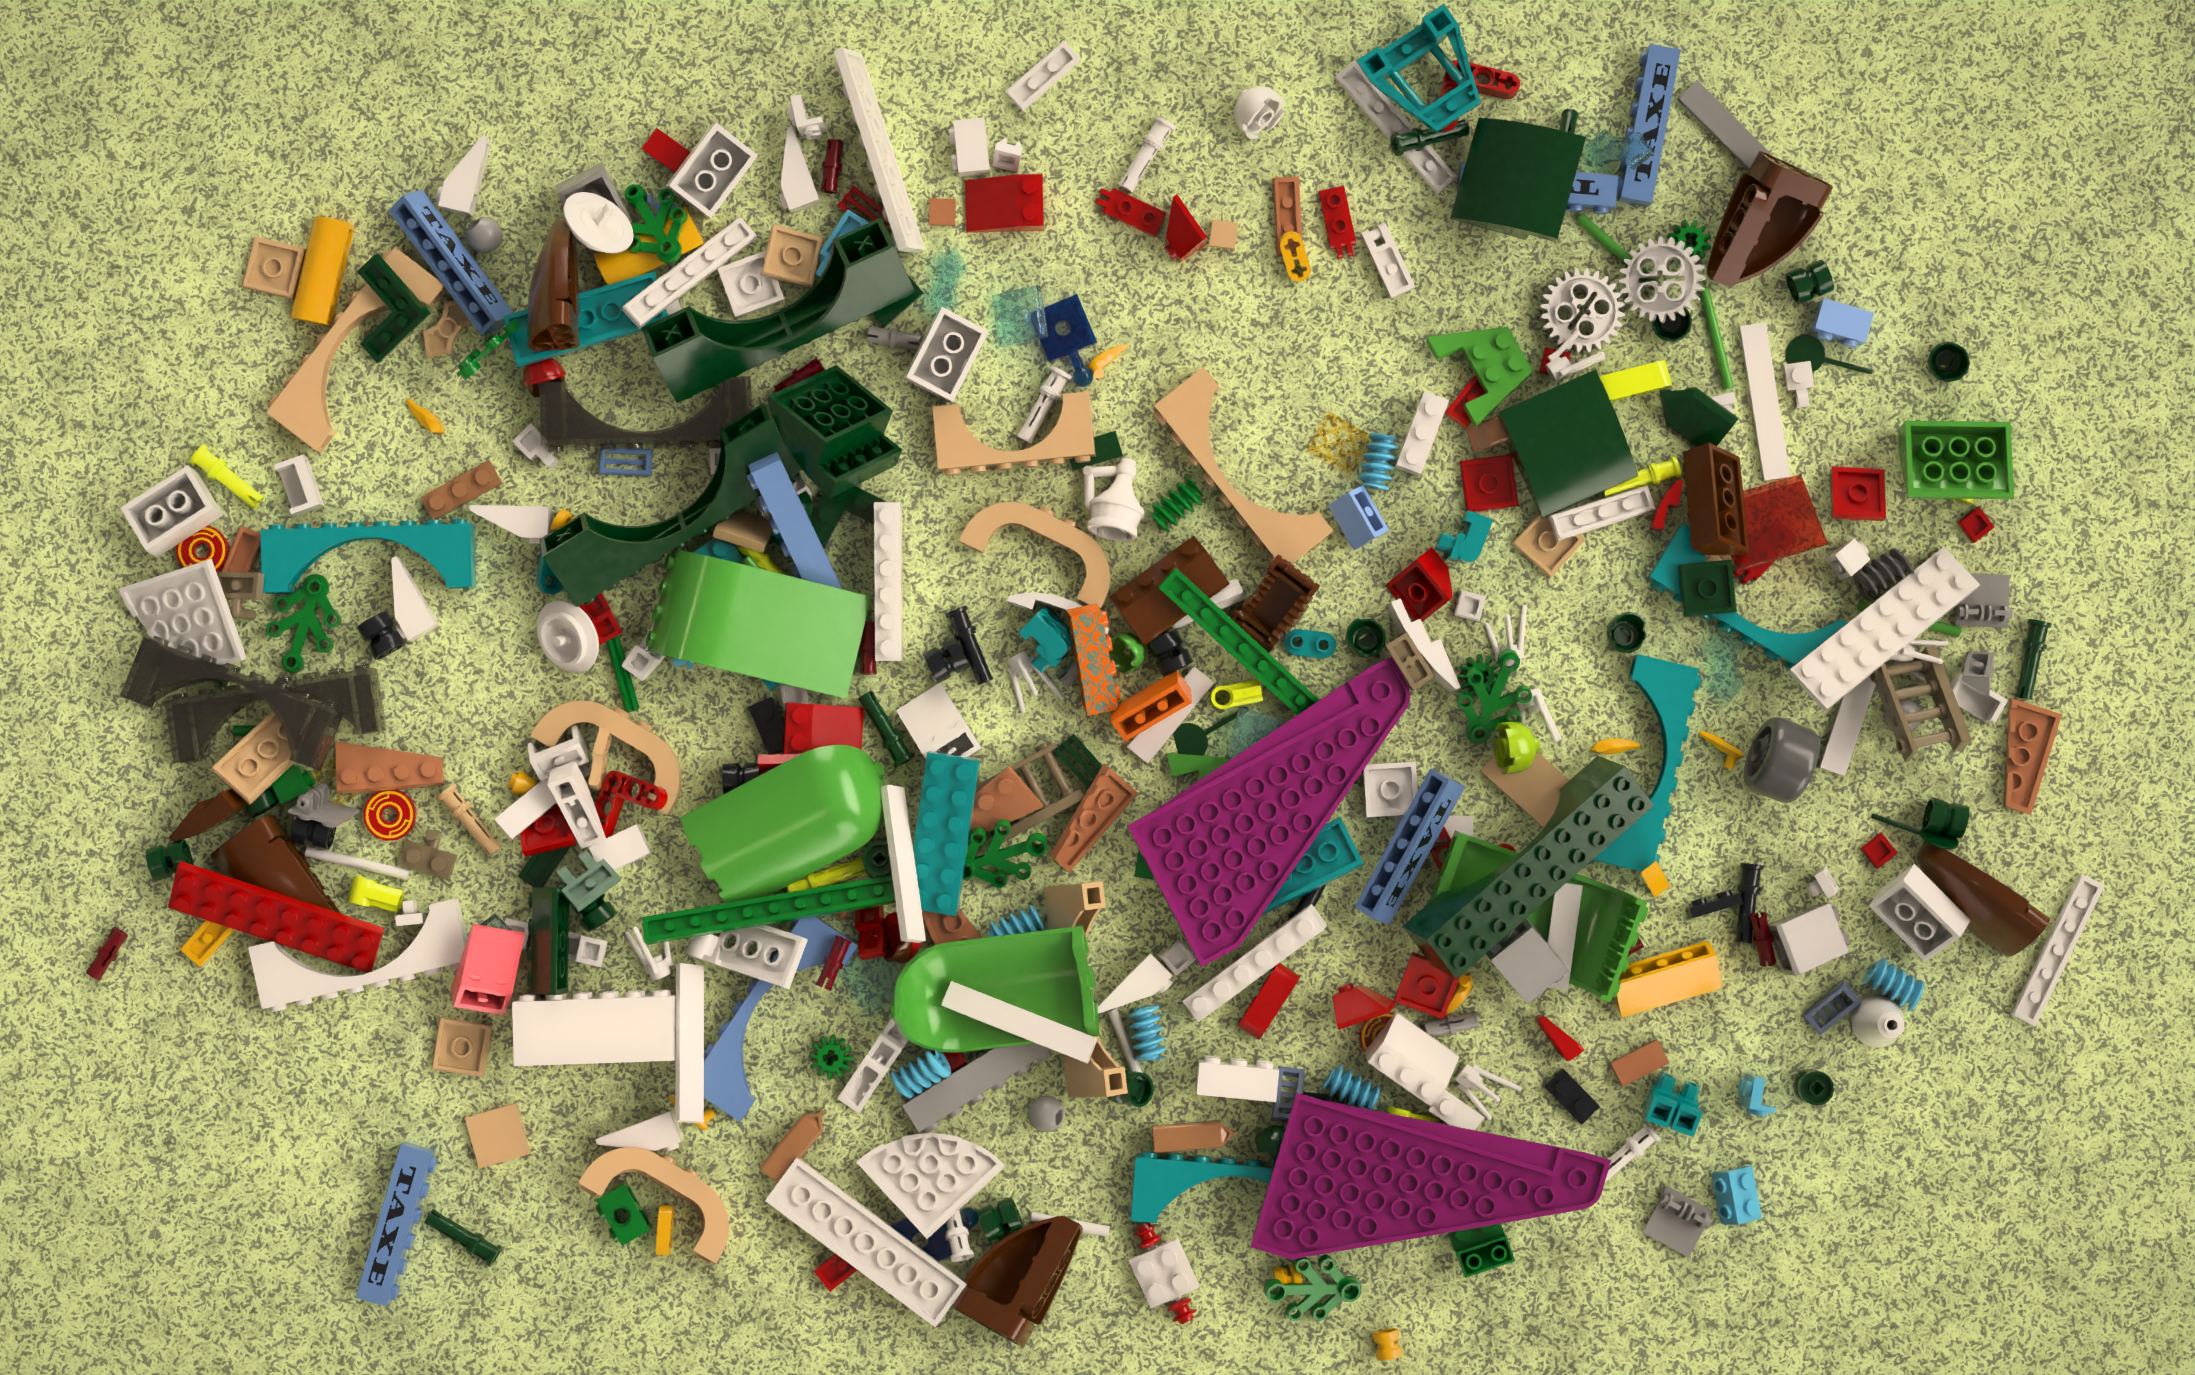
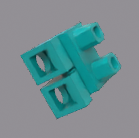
[1435,510,1493,564]
[1018,605,1072,673]
[1643,1072,1703,1137]

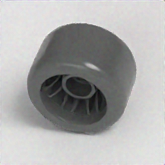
[1743,717,1820,803]

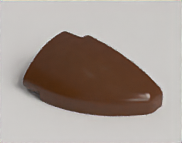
[1707,151,1833,286]
[527,220,580,351]
[210,815,340,913]
[1917,841,2050,957]
[953,1216,1083,1348]

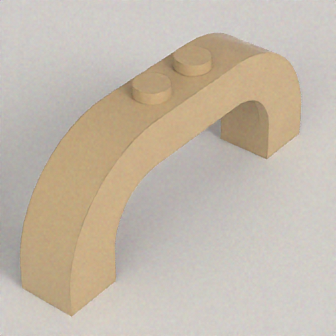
[959,502,1110,609]
[530,700,682,815]
[576,1147,729,1266]

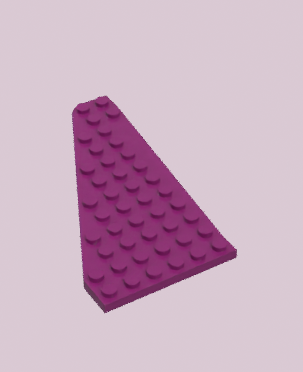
[1127,656,1410,967]
[1250,1092,1611,1259]

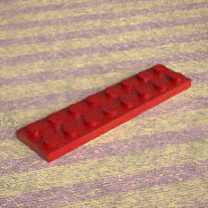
[168,861,385,973]

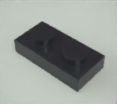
[748,697,784,755]
[1686,889,1743,918]
[1544,1068,1600,1125]

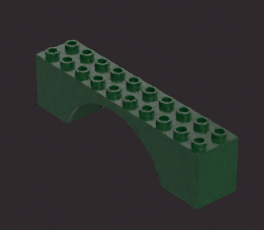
[641,218,915,403]
[539,403,802,607]
[1402,756,1654,979]

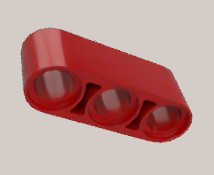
[1237,963,1300,1040]

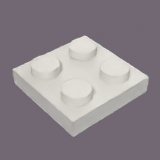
[718,251,785,318]
[1363,762,1418,817]

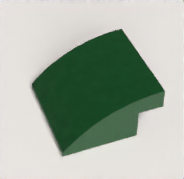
[1450,118,1586,242]
[767,365,903,498]
[1499,369,1638,519]

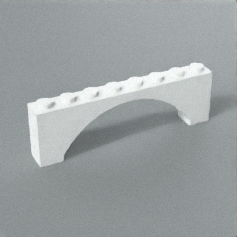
[248,898,468,1012]

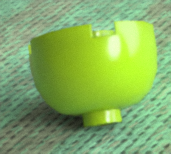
[1494,722,1540,775]

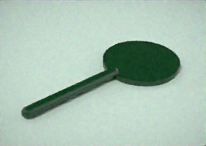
[1785,335,1873,374]
[1173,707,1249,756]
[1871,814,1959,850]

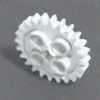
[1619,236,1706,323]
[1539,268,1625,354]

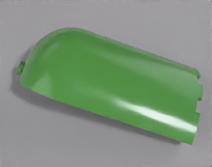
[680,745,885,903]
[890,926,1099,1052]

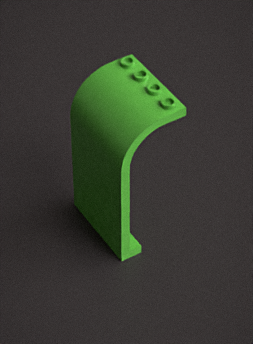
[646,549,871,699]
[1428,830,1648,1003]

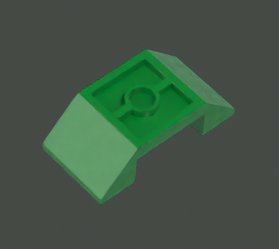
[1448,1224,1515,1278]

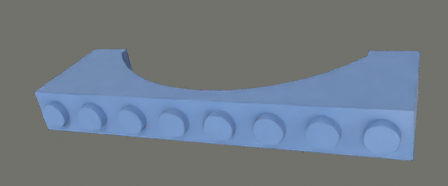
[704,916,859,1122]

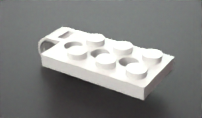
[685,925,807,989]

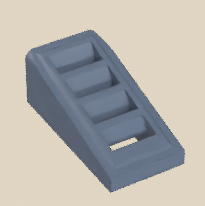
[1803,979,1861,1035]
[1271,1066,1305,1123]

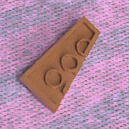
[2003,698,2062,815]
[335,741,444,794]
[1050,763,1139,873]
[969,765,1043,840]
[922,908,983,945]

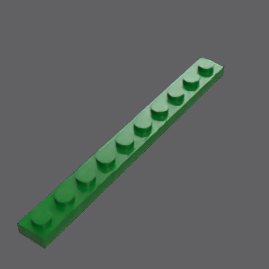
[642,875,896,945]

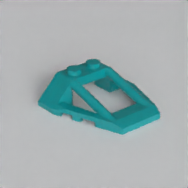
[1356,4,1481,132]

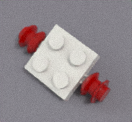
[1129,1222,1200,1324]

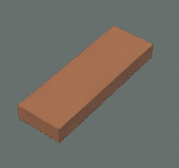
[1273,176,1302,256]

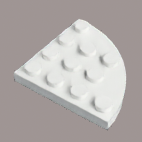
[119,559,247,664]
[856,1133,1005,1239]

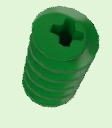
[1146,476,1204,533]

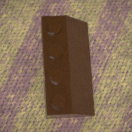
[1683,442,1749,555]
[1109,536,1230,646]

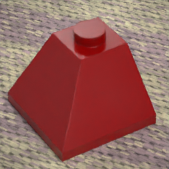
[1164,194,1207,263]
[1385,547,1453,622]
[1332,983,1396,1030]

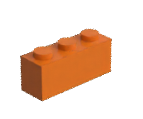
[1111,670,1192,742]

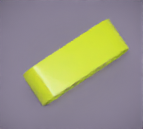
[1599,360,1672,402]

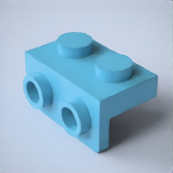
[1738,1073,1776,1117]
[1711,1166,1762,1225]

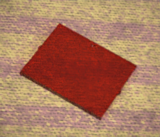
[1730,474,1828,572]

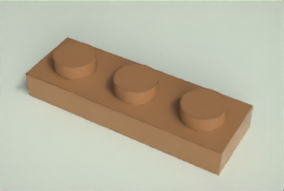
[420,460,503,520]

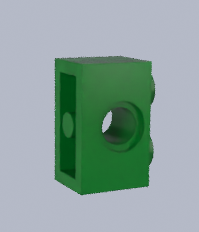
[596,1182,653,1246]

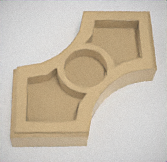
[422,300,473,358]
[588,728,612,791]

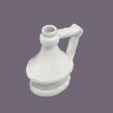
[1083,458,1145,542]

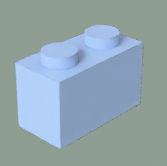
[1810,298,1874,348]
[1328,485,1389,551]

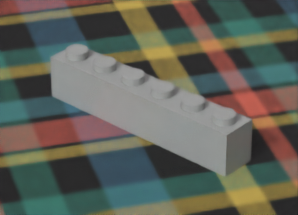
[902,1043,1052,1133]

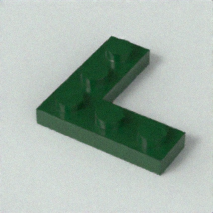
[357,253,431,364]
[810,486,903,549]

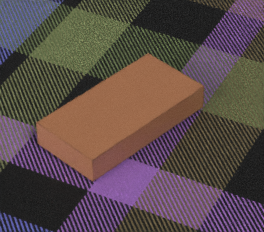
[221,525,261,573]
[1610,1039,1669,1087]

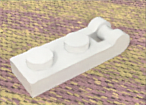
[1360,222,1415,299]

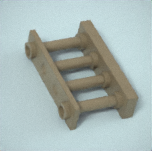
[1870,645,1972,762]
[976,741,1084,843]

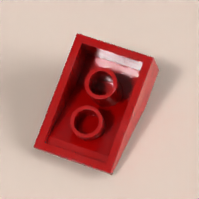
[965,174,1044,233]
[782,702,864,754]

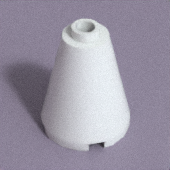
[1851,995,1904,1048]

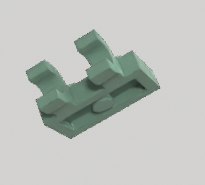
[556,850,621,912]

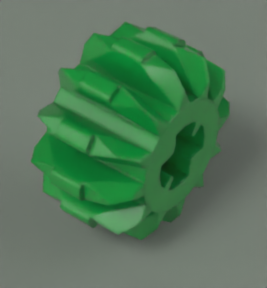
[1667,219,1711,263]
[1457,654,1500,699]
[809,1034,854,1080]

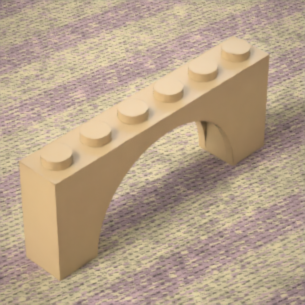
[932,391,1096,475]

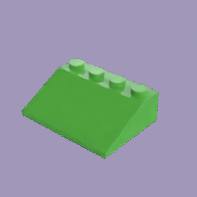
[1898,421,2014,499]

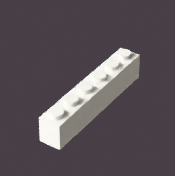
[874,502,903,661]
[1182,904,1327,1022]

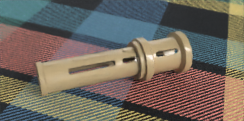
[436,784,502,857]

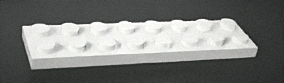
[834,48,925,253]
[1788,547,1980,712]
[765,1158,967,1328]

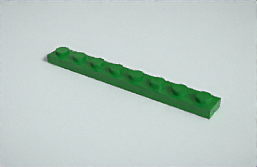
[1157,567,1319,715]

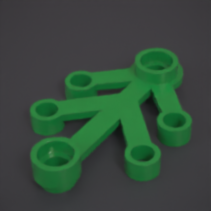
[624,184,687,263]
[456,319,521,380]
[266,574,341,673]
[1457,649,1532,744]
[963,819,1048,888]
[1263,1254,1361,1321]

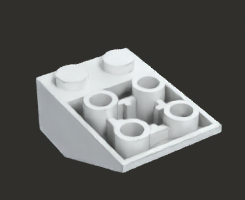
[896,683,982,759]

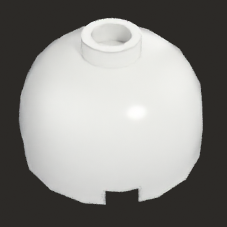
[1234,86,1286,139]

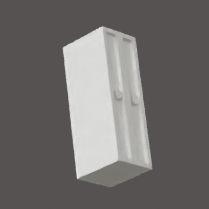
[512,989,676,1066]

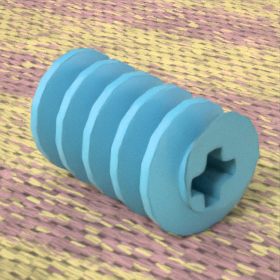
[1358,433,1400,491]
[988,905,1045,937]
[1863,958,1924,1012]
[1127,1005,1166,1061]
[891,1050,951,1099]
[1320,1064,1380,1110]

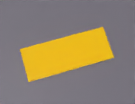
[1641,861,1670,898]

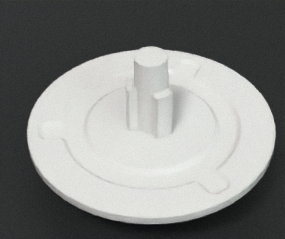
[563,192,633,253]
[537,600,599,673]

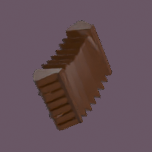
[1230,554,1320,653]

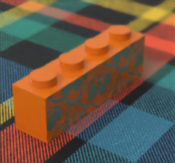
[1066,603,1121,716]

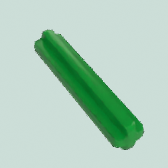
[606,636,639,713]

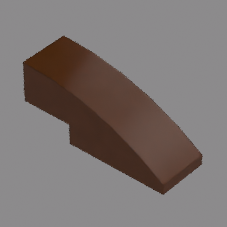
[168,789,248,841]

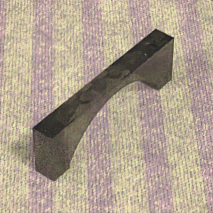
[539,376,753,452]
[120,636,344,772]
[164,664,387,764]

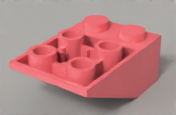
[451,924,525,1015]

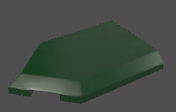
[1659,387,1739,447]

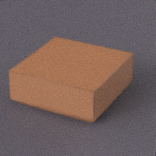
[929,198,956,226]

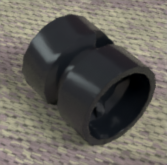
[357,611,405,660]
[1147,629,1193,677]
[923,637,970,684]
[722,762,760,794]
[290,815,337,850]

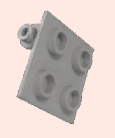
[1955,574,2013,628]
[288,783,360,828]
[1642,1186,1714,1258]

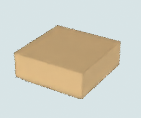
[1209,219,1238,250]

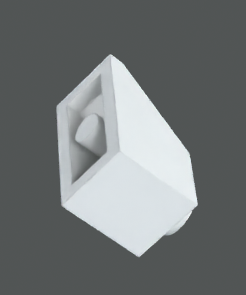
[1825,538,1870,580]
[1426,1089,1484,1130]

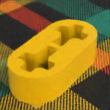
[1279,231,1311,282]
[656,1205,674,1256]

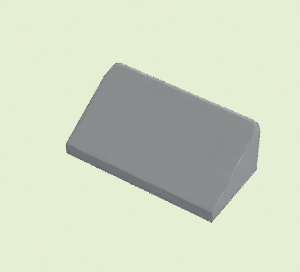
[1962,651,1994,695]

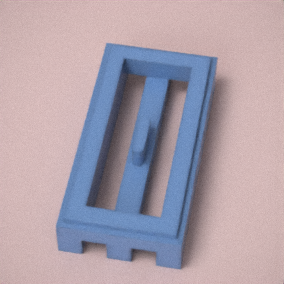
[599,447,653,476]

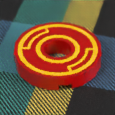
[176,525,230,572]
[363,790,417,841]

